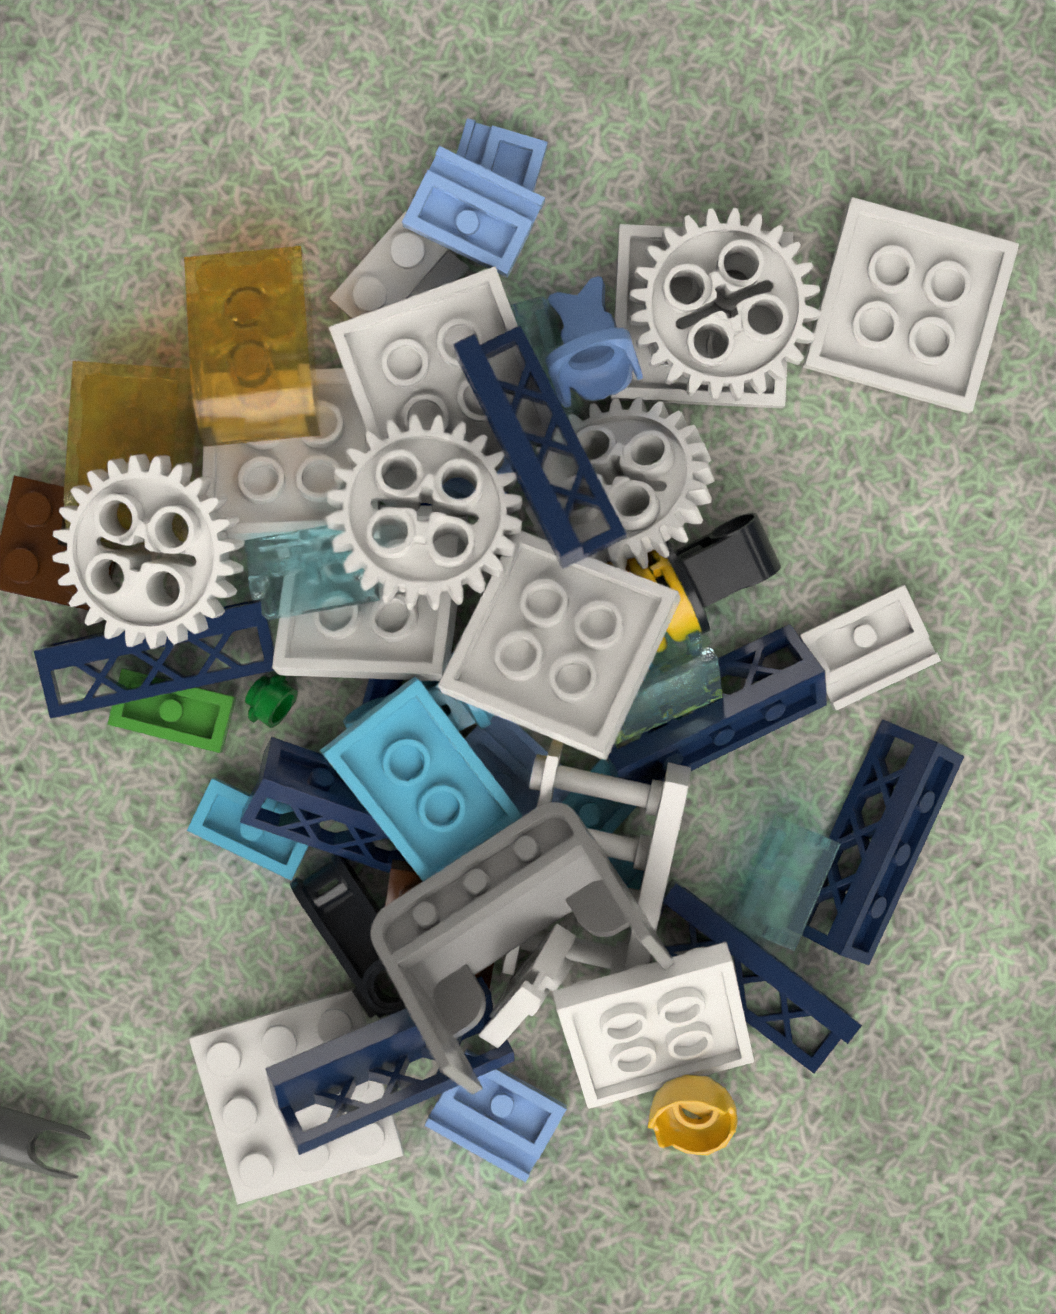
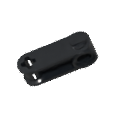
[290,853,407,1019]

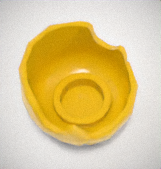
[647,1075,738,1156]

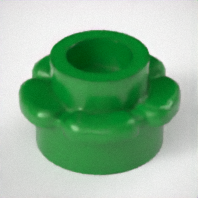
[245,674,298,728]

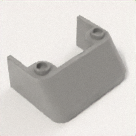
[371,802,675,1095]

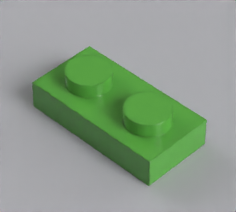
[107,668,237,753]

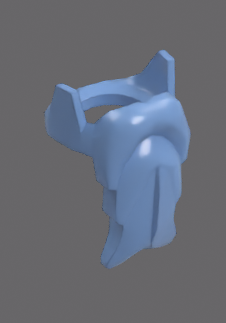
[545,276,643,408]

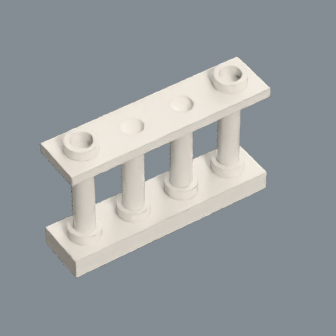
[502,739,691,975]

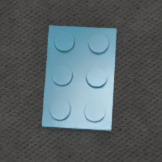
[320,676,523,882]

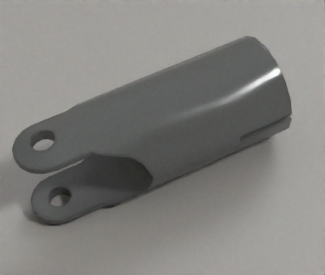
[0,1106,91,1179]

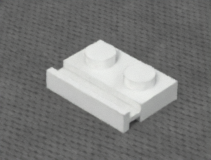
[330,211,469,319]
[798,585,941,711]
[478,924,577,1048]

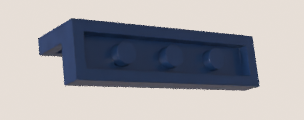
[453,325,627,569]
[34,597,275,719]
[606,624,827,804]
[787,719,965,965]
[240,737,406,873]
[659,878,862,1074]
[265,976,515,1155]

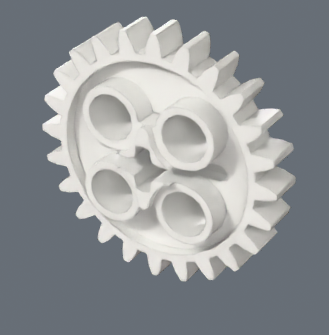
[629,208,821,402]
[525,397,714,571]
[326,415,522,610]
[53,454,244,649]

